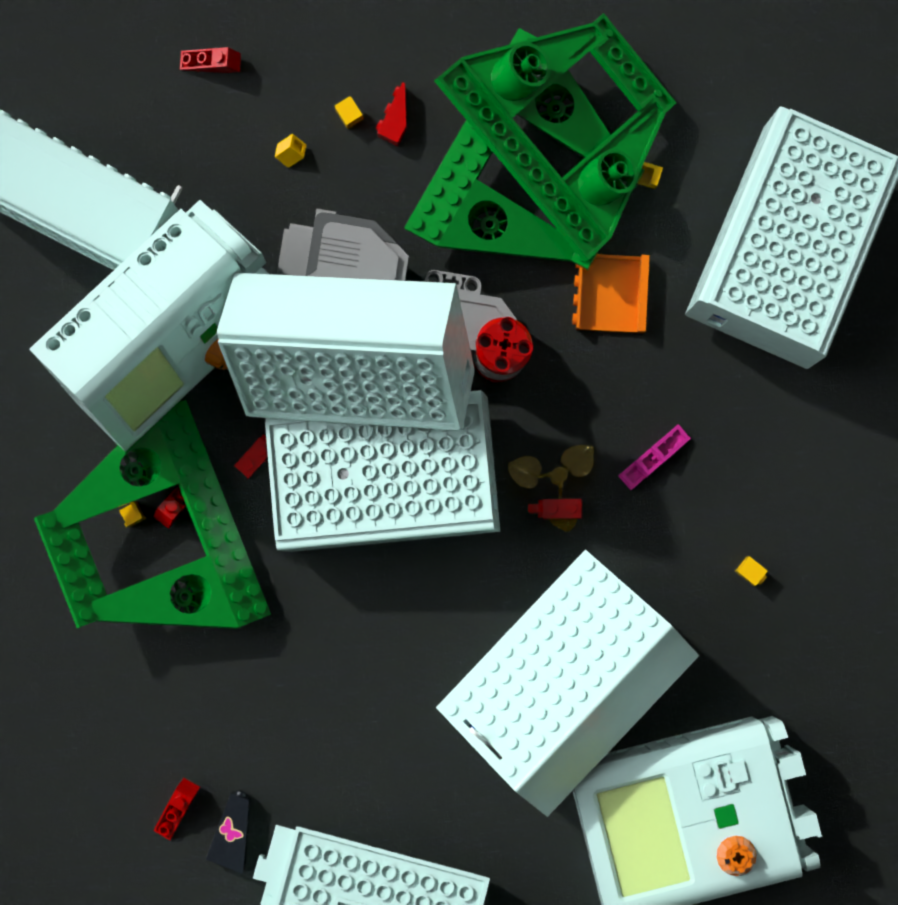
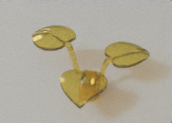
[508,445,594,532]

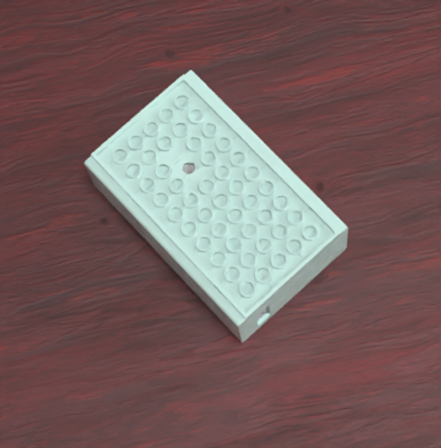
[685,107,898,369]
[0,110,182,270]
[217,273,474,430]
[265,390,500,552]
[436,550,699,817]

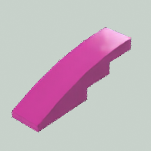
[618,424,691,490]

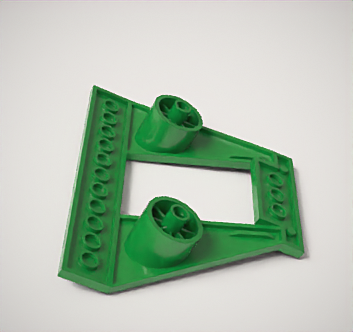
[434,13,676,262]
[404,28,644,270]
[34,400,271,629]

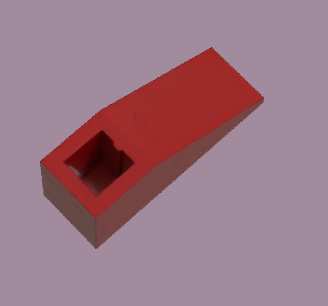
[180,47,241,73]
[376,82,407,146]
[154,486,187,529]
[153,778,200,840]

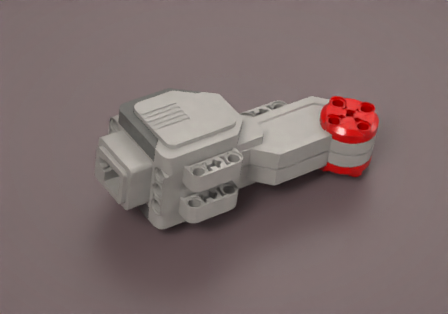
[277,209,533,382]

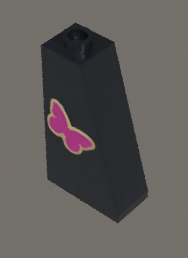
[206,790,251,873]

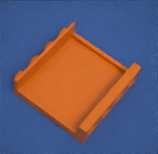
[572,254,650,333]

